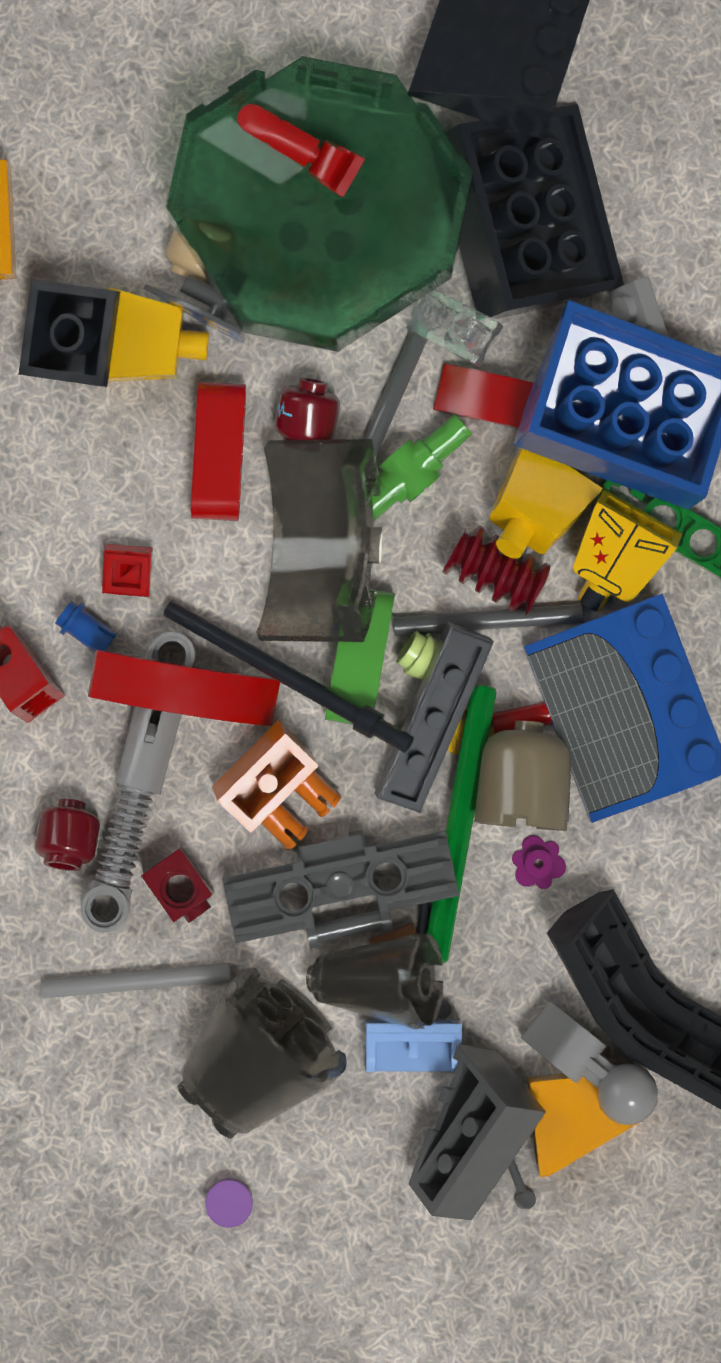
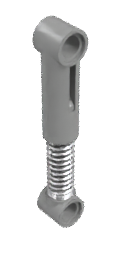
[81,631,197,932]

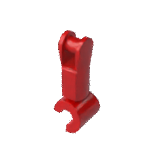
[237,104,365,197]

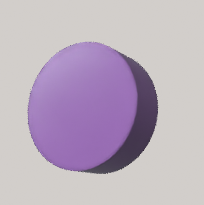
[205,1178,253,1228]

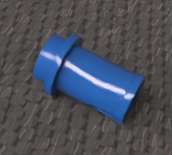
[55,601,118,653]

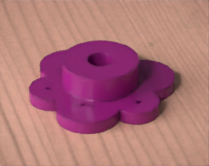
[512,836,566,889]

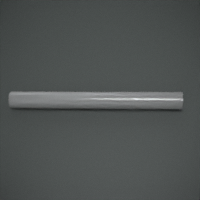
[41,963,231,998]

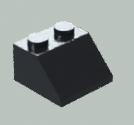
[18,279,120,387]

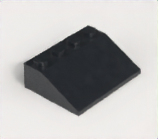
[407,0,590,140]
[432,104,624,322]

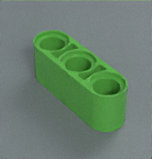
[325,585,395,725]

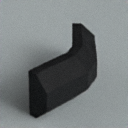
[547,889,721,1109]

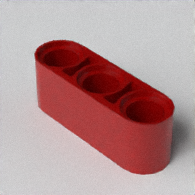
[191,382,246,521]

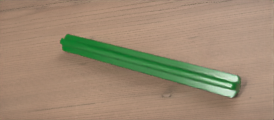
[423,684,497,963]

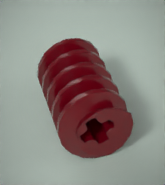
[442,525,550,617]

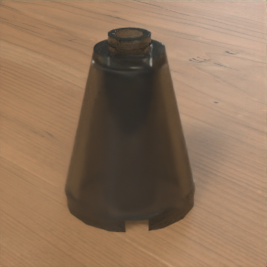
[306,933,443,1029]

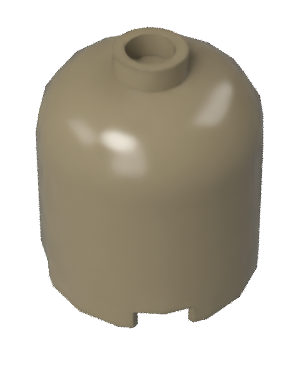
[474,721,571,831]

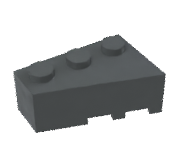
[408,1044,546,1220]

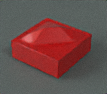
[102,543,153,597]

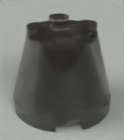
[177,968,347,1139]

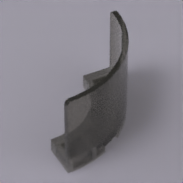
[256,439,382,642]

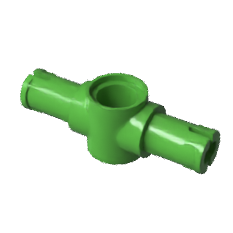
[348,413,473,528]

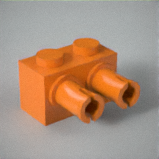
[212,720,341,850]

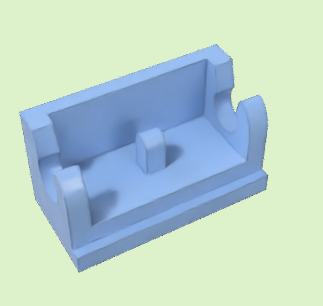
[366,1019,462,1072]

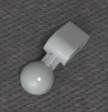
[521,1001,658,1125]

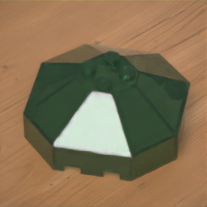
[166,56,473,352]

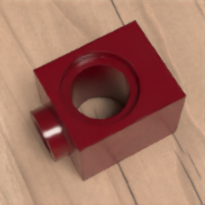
[141,847,215,923]

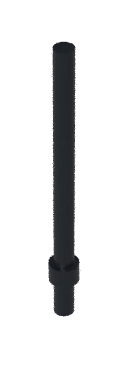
[163,599,414,753]

